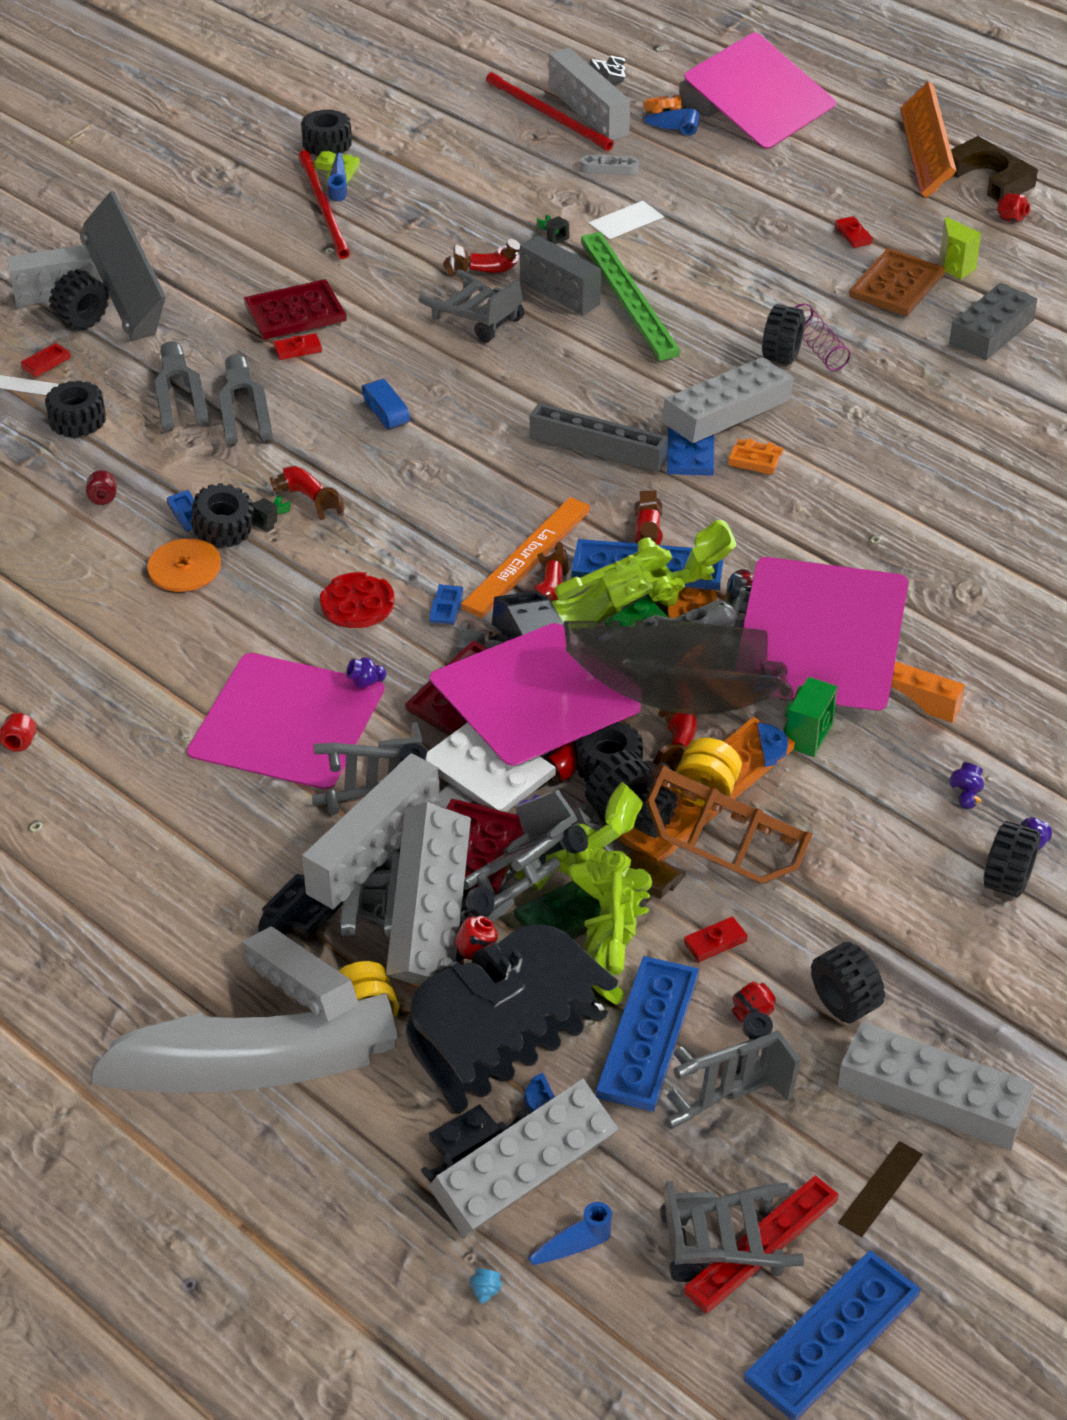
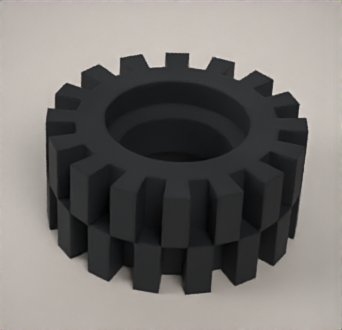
[634,785,678,838]

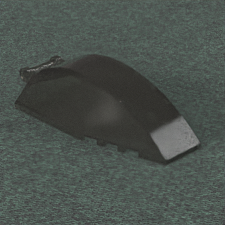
[563,620,794,715]

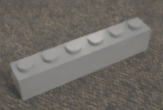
[242,926,359,1022]

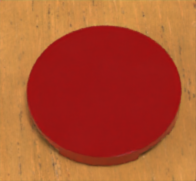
[320,572,395,628]

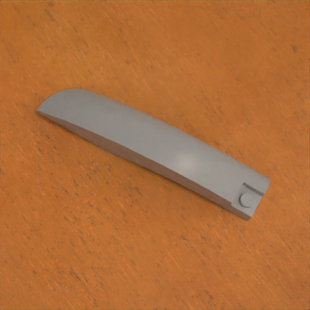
[91,993,397,1093]

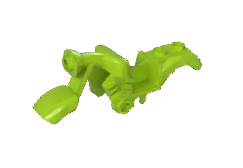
[552,520,736,634]
[568,782,652,1005]

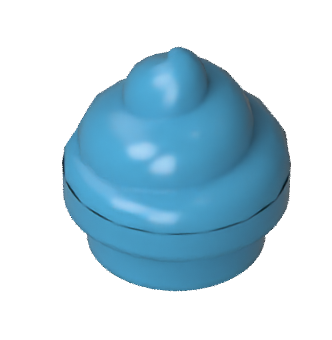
[470,1268,502,1304]

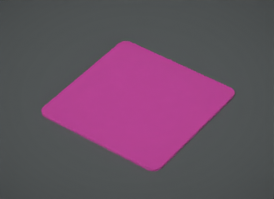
[684,33,836,149]
[733,557,908,711]
[430,623,641,766]
[187,653,385,789]

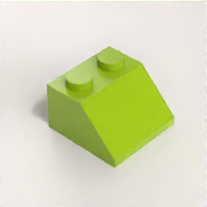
[940,217,982,280]

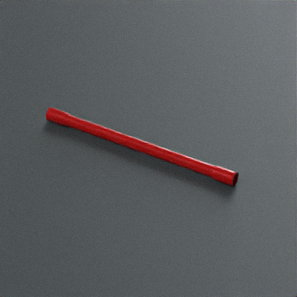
[486,72,614,151]
[298,150,350,259]

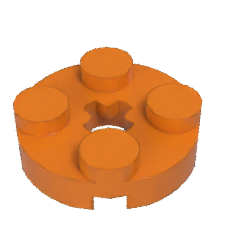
[643,95,682,113]

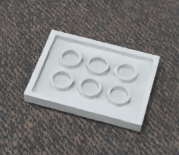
[426,723,556,812]

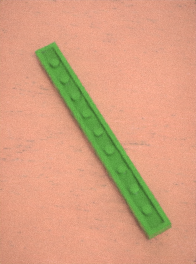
[581,232,680,361]

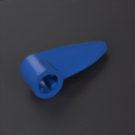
[644,109,700,136]
[328,152,347,202]
[528,1202,612,1265]

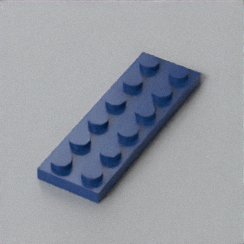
[571,539,724,590]
[596,956,699,1112]
[743,1250,921,1420]

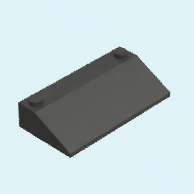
[80,191,166,341]

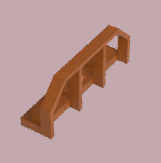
[645,765,813,883]

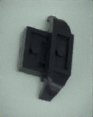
[258,874,344,938]
[421,1104,528,1183]

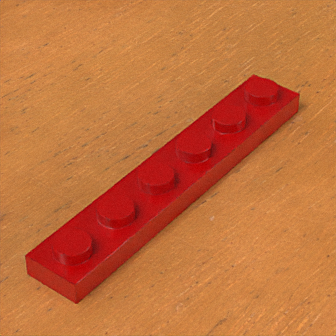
[684,1175,839,1314]

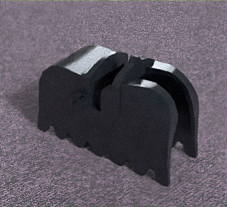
[406,924,619,1114]

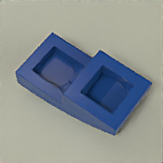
[167,490,194,532]
[429,584,464,625]

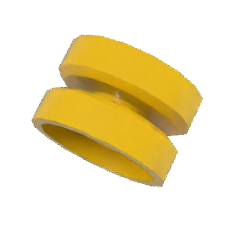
[675,737,742,806]
[338,961,399,1018]

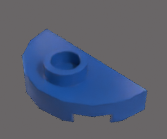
[757,723,788,767]
[524,1072,555,1114]

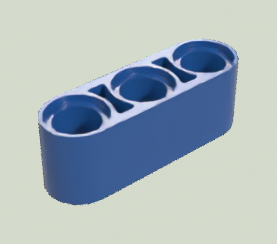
[361,379,410,429]

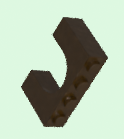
[951,136,1038,202]

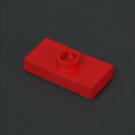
[835,216,873,248]
[273,333,322,360]
[21,343,71,377]
[684,916,748,963]

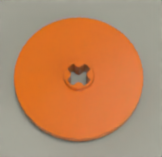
[147,538,221,592]

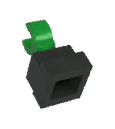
[537,215,570,244]
[252,496,291,532]

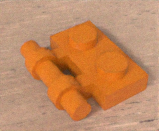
[728,438,784,475]

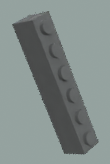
[529,403,668,472]

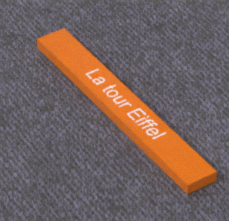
[461,497,590,619]

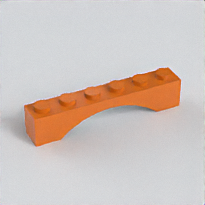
[891,661,965,723]

